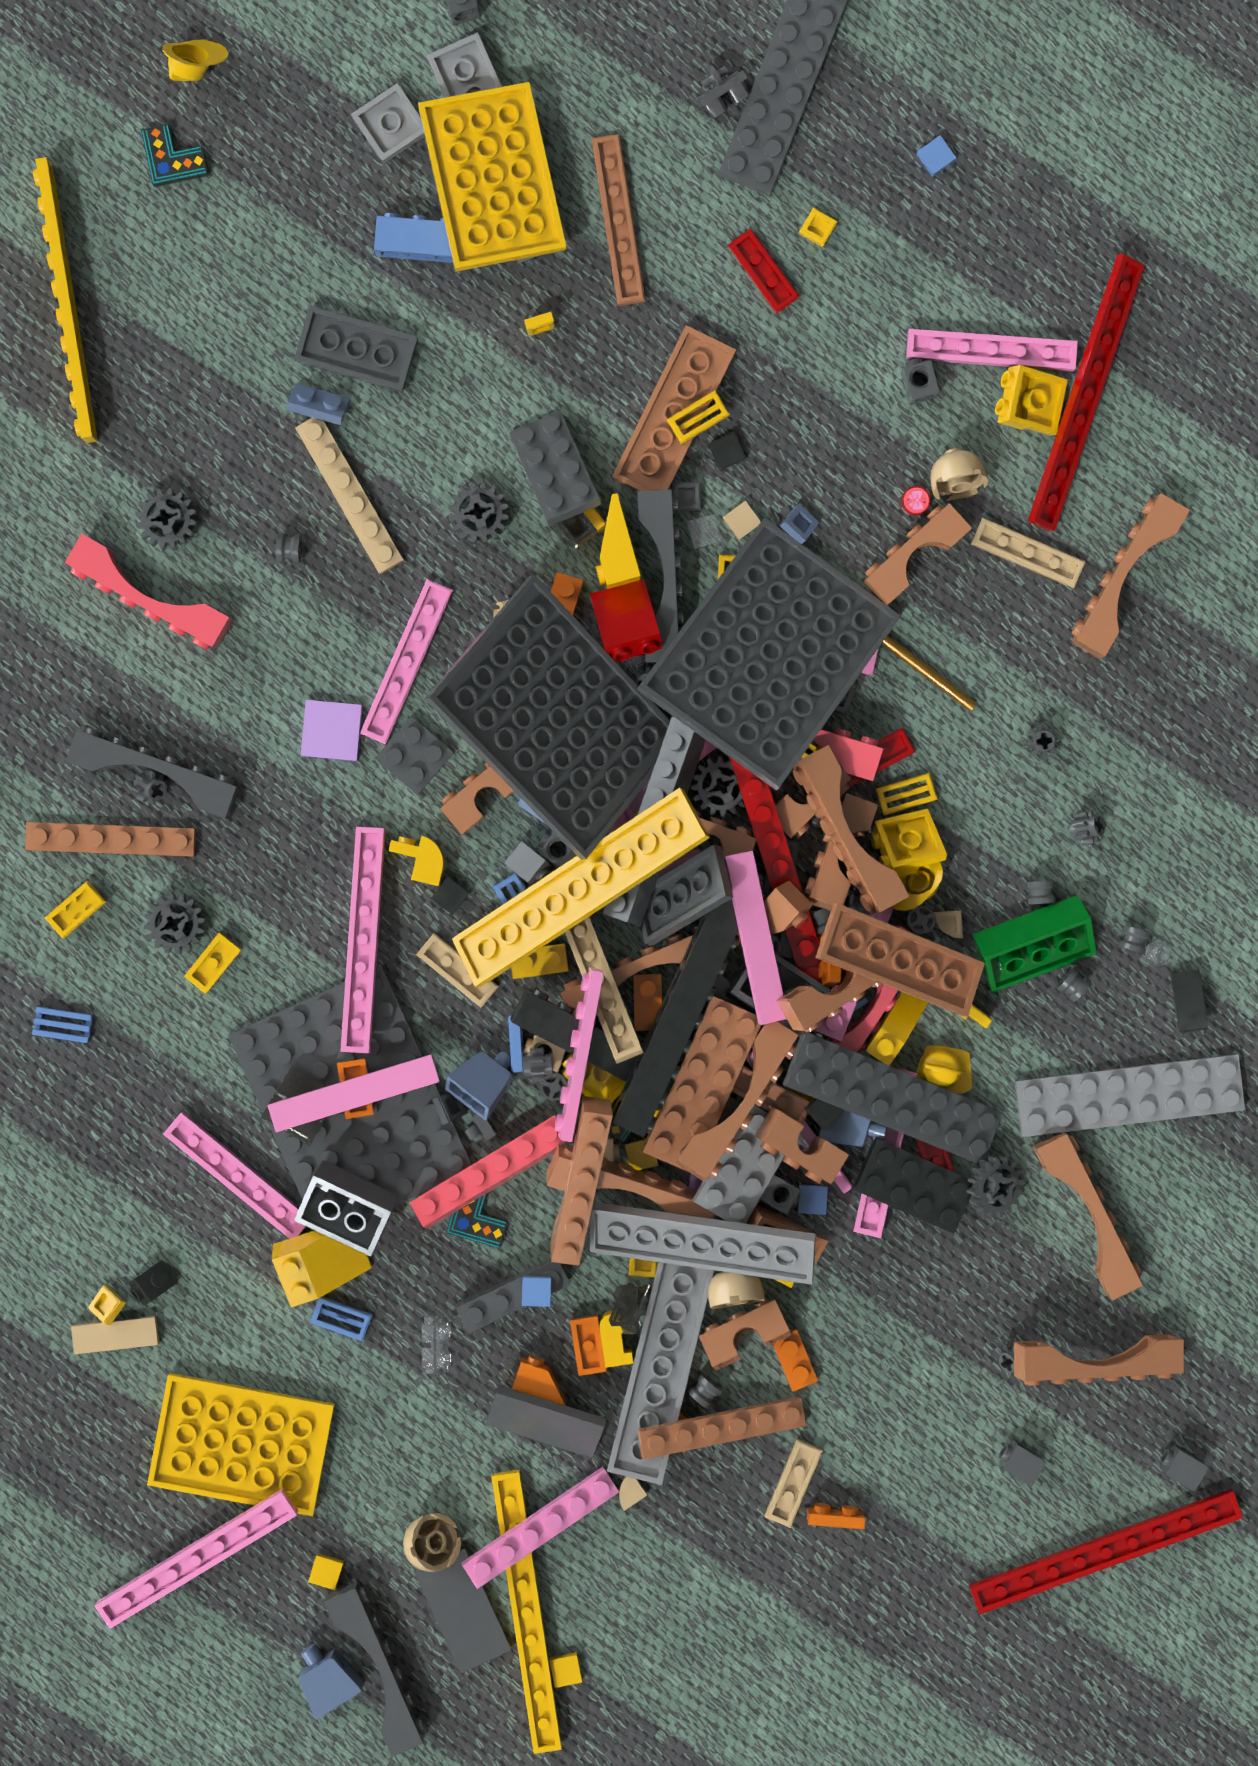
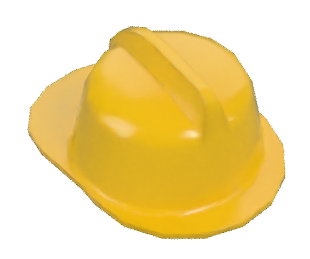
[163,39,228,81]
[891,862,943,911]
[916,1045,973,1094]

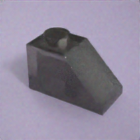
[548,512,598,549]

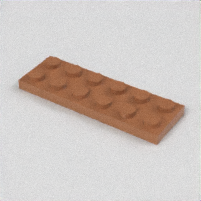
[612,325,736,491]
[815,903,985,1017]
[642,996,761,1171]

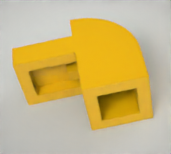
[389,836,445,886]

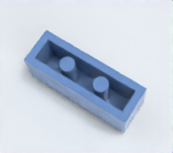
[374,213,453,263]

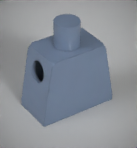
[445,1052,512,1121]
[818,1110,888,1147]
[299,1643,364,1720]

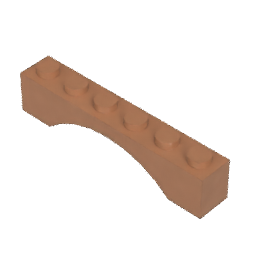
[1071,493,1190,659]
[793,745,909,915]
[560,927,729,1015]
[676,1021,799,1182]
[550,1096,613,1266]
[1032,1132,1143,1301]
[546,1144,715,1219]
[1014,1334,1184,1386]

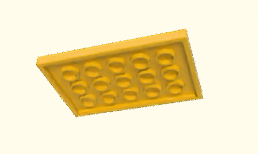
[418,82,566,272]
[147,1373,335,1516]

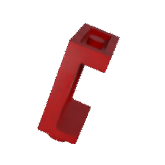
[590,579,663,662]

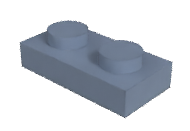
[287,383,350,425]

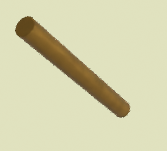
[882,635,977,711]

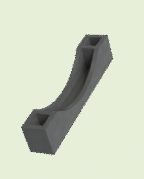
[637,489,683,662]
[65,727,241,819]
[324,1581,427,1757]

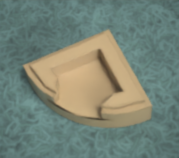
[933,910,963,938]
[619,1476,647,1511]

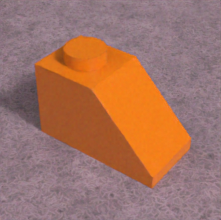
[512,1355,566,1406]

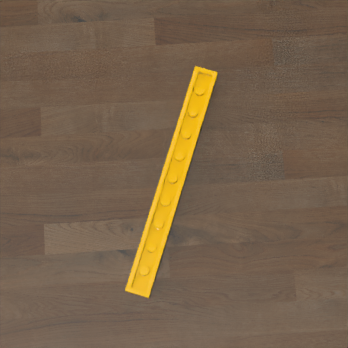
[33,157,98,443]
[491,1469,562,1754]

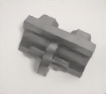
[695,65,749,118]

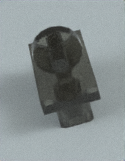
[609,1283,651,1334]

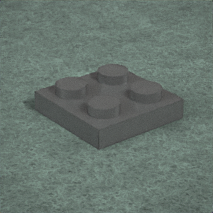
[375,716,454,795]

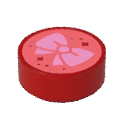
[901,486,930,516]

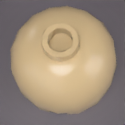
[930,448,989,501]
[708,1271,765,1309]
[403,1513,461,1572]

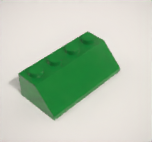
[972,895,1097,993]

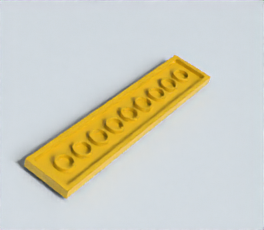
[452,788,710,988]

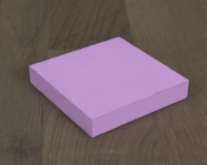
[301,700,363,761]

